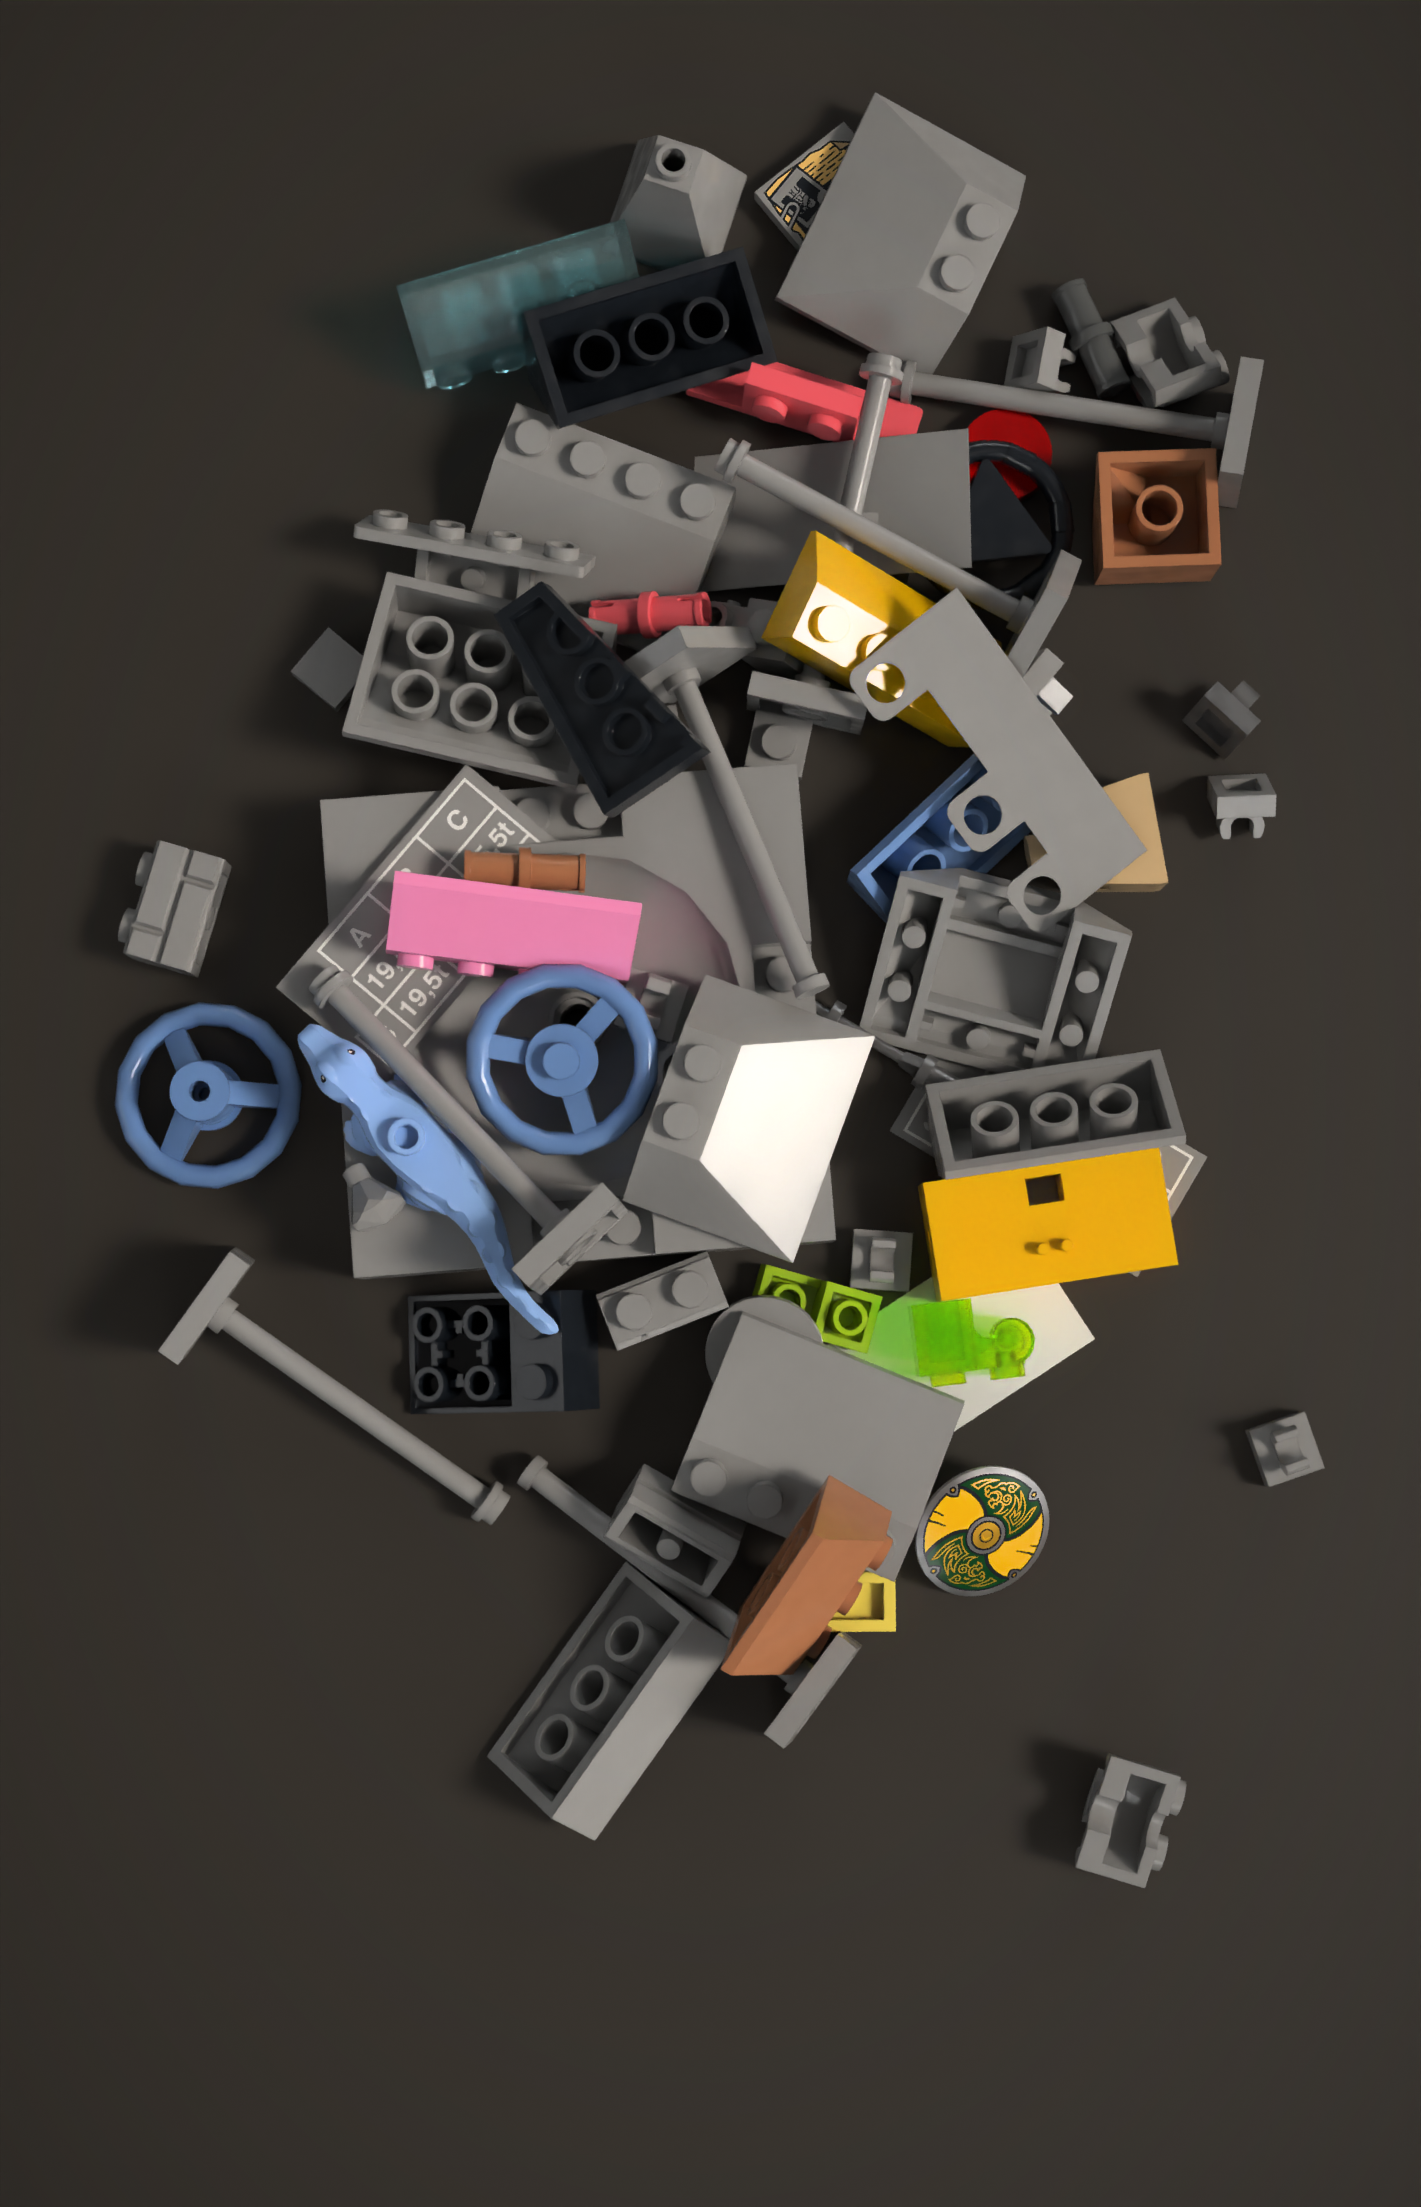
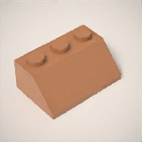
[720,1475,893,1676]

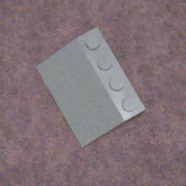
[471,403,736,652]
[342,572,618,790]
[671,1311,965,1582]

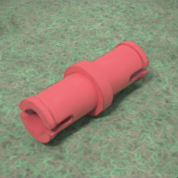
[588,591,712,639]

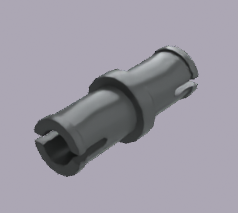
[1051,278,1132,400]

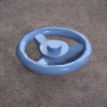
[466,964,658,1155]
[115,1002,302,1189]

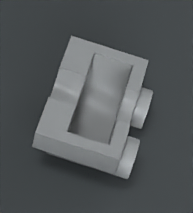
[1111,297,1230,408]
[1075,1753,1186,1888]

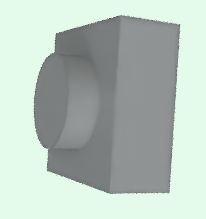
[744,709,813,782]

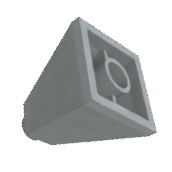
[602,135,747,270]

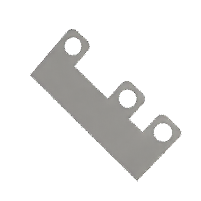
[849,587,1147,932]

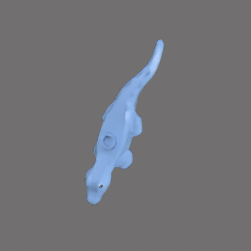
[297,1024,559,1335]

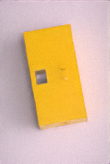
[918,1148,1178,1302]

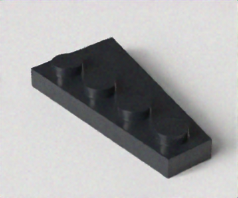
[494,581,711,818]

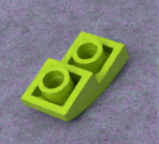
[752,1263,883,1354]

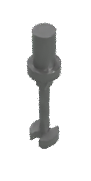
[816,1000,960,1090]

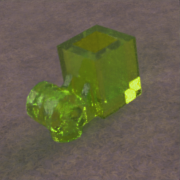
[907,1298,1035,1387]

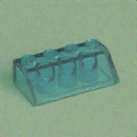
[396,219,639,390]

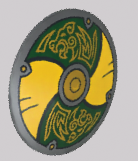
[915,1465,1050,1596]

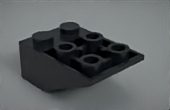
[408,1290,600,1414]

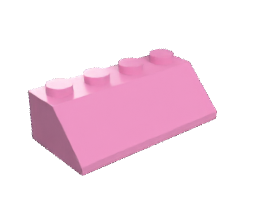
[386,871,642,985]

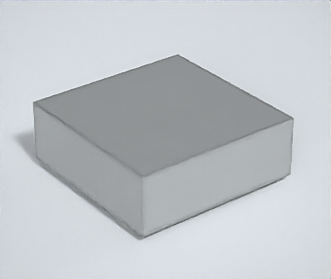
[291,627,363,712]

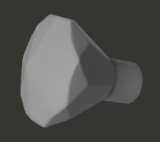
[343,1163,406,1232]

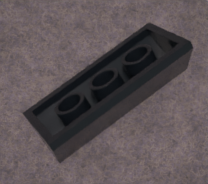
[521,246,777,429]

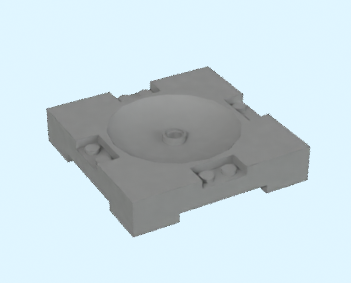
[320,763,836,1280]

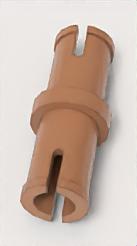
[464,847,586,893]

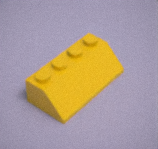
[761,531,1002,747]

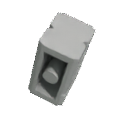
[118,840,232,978]
[596,1251,729,1351]
[603,1463,747,1598]

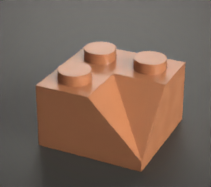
[1092,448,1221,585]

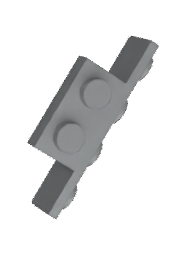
[353,509,596,601]

